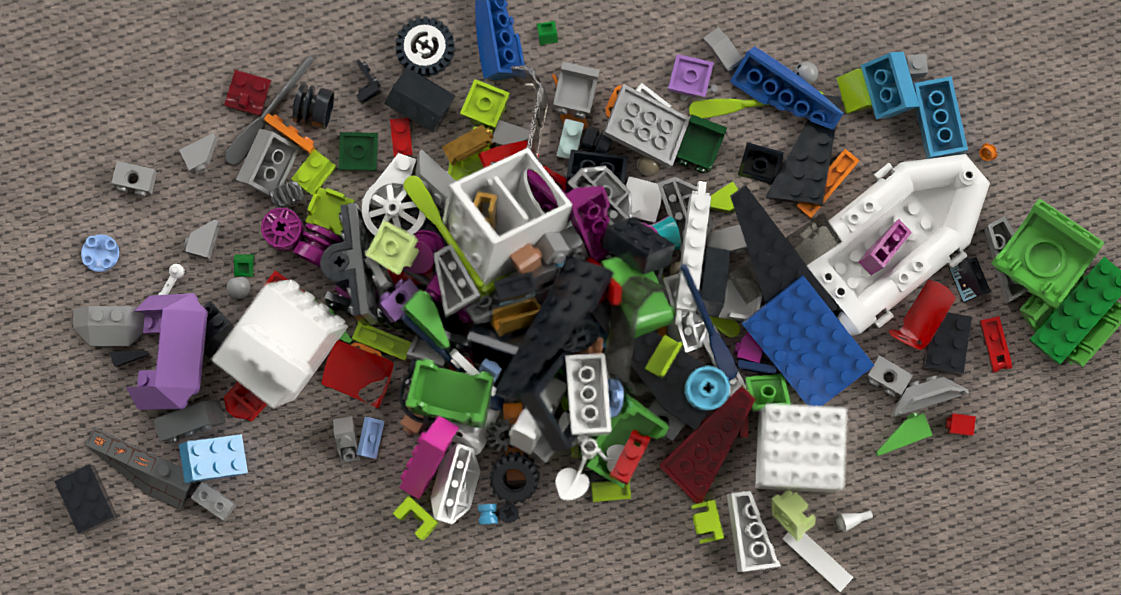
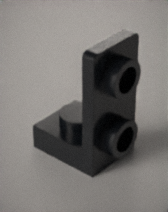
[356,59,381,105]

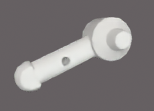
[158,264,185,295]

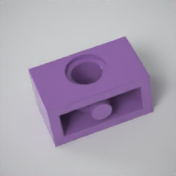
[376,278,419,322]

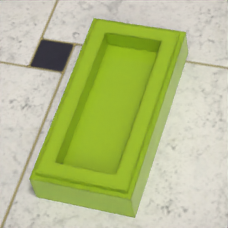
[591,481,631,502]

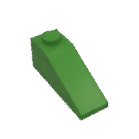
[400,290,449,349]
[875,412,932,457]

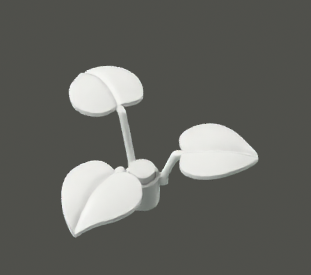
[556,412,641,500]

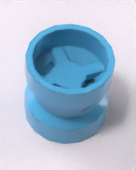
[477,504,498,525]

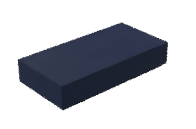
[737,360,777,375]

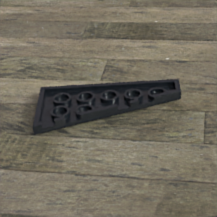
[765,94,841,206]

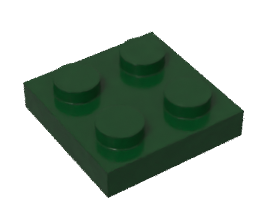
[338,132,379,172]

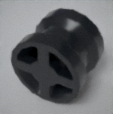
[499,503,519,523]

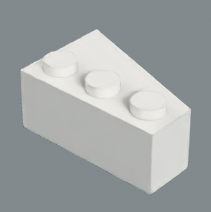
[361,153,417,211]

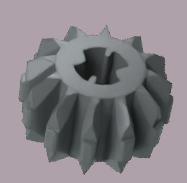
[270,181,304,208]
[486,419,515,452]

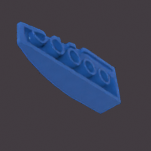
[475,0,526,81]
[730,46,844,129]

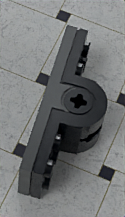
[321,203,379,326]

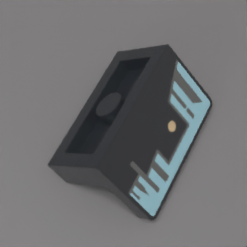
[949,257,991,302]
[494,272,537,306]

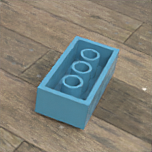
[913,76,968,159]

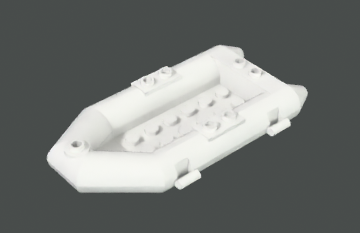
[794,154,990,336]

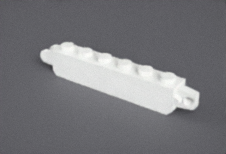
[674,181,711,327]

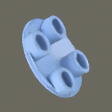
[81,234,119,272]
[607,379,623,418]

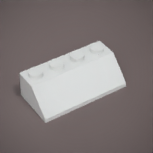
[565,353,611,436]

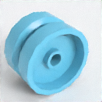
[684,366,730,411]

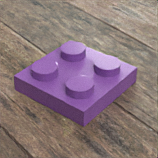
[668,54,714,100]

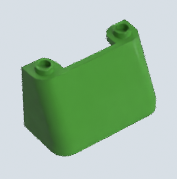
[601,257,676,340]
[406,359,494,428]
[579,392,669,488]

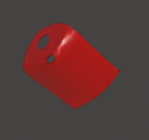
[889,279,956,350]
[322,340,394,408]

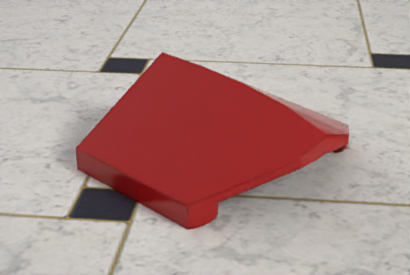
[224,381,267,421]

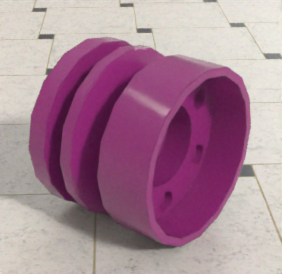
[261,208,305,252]
[293,223,343,268]

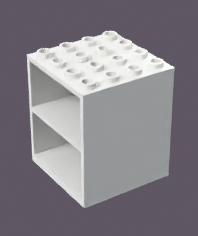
[212,280,348,408]
[755,404,847,493]

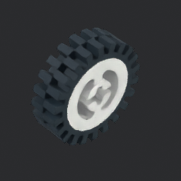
[395,16,455,77]

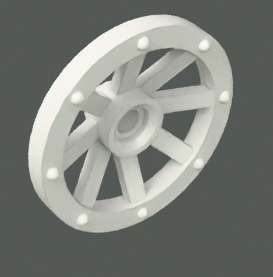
[362,176,426,236]

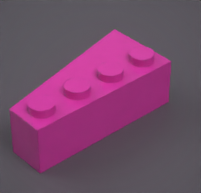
[399,416,459,499]

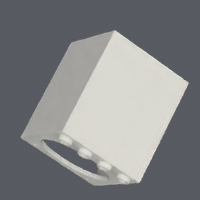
[442,148,572,285]

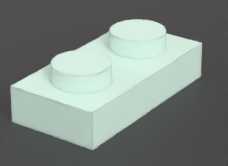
[556,119,584,159]

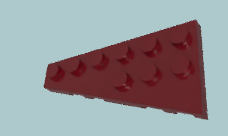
[659,385,756,504]

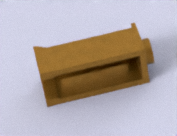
[442,125,494,166]
[474,192,497,232]
[491,298,541,337]

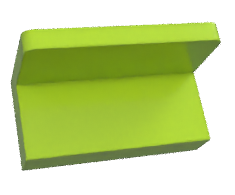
[645,335,683,379]

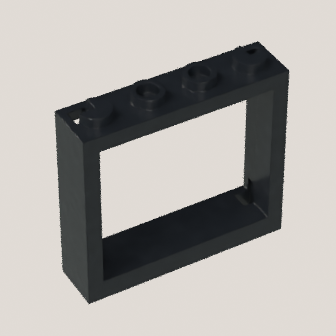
[518,347,579,452]

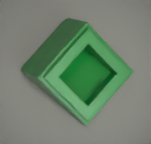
[536,21,558,45]
[233,254,254,277]

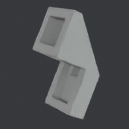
[703,28,743,71]

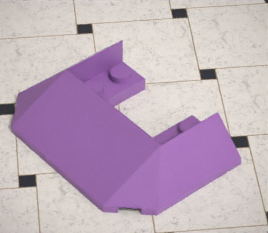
[126,293,208,410]

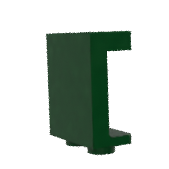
[675,114,727,174]

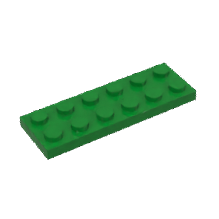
[1029,257,1121,366]

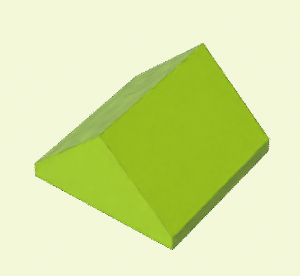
[836,69,873,114]

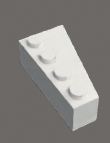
[727,491,780,572]

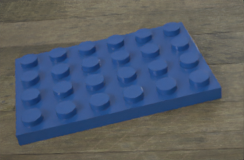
[742,275,875,407]

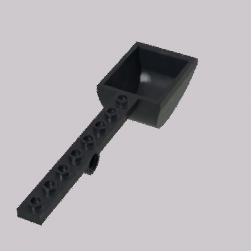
[325,291,535,380]

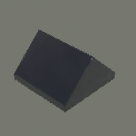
[738,142,784,184]

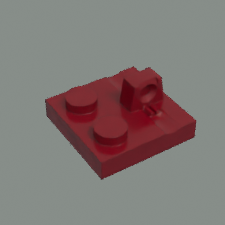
[224,70,272,116]

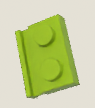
[291,149,337,196]

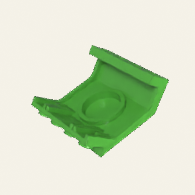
[991,199,1105,309]
[1019,273,1121,367]

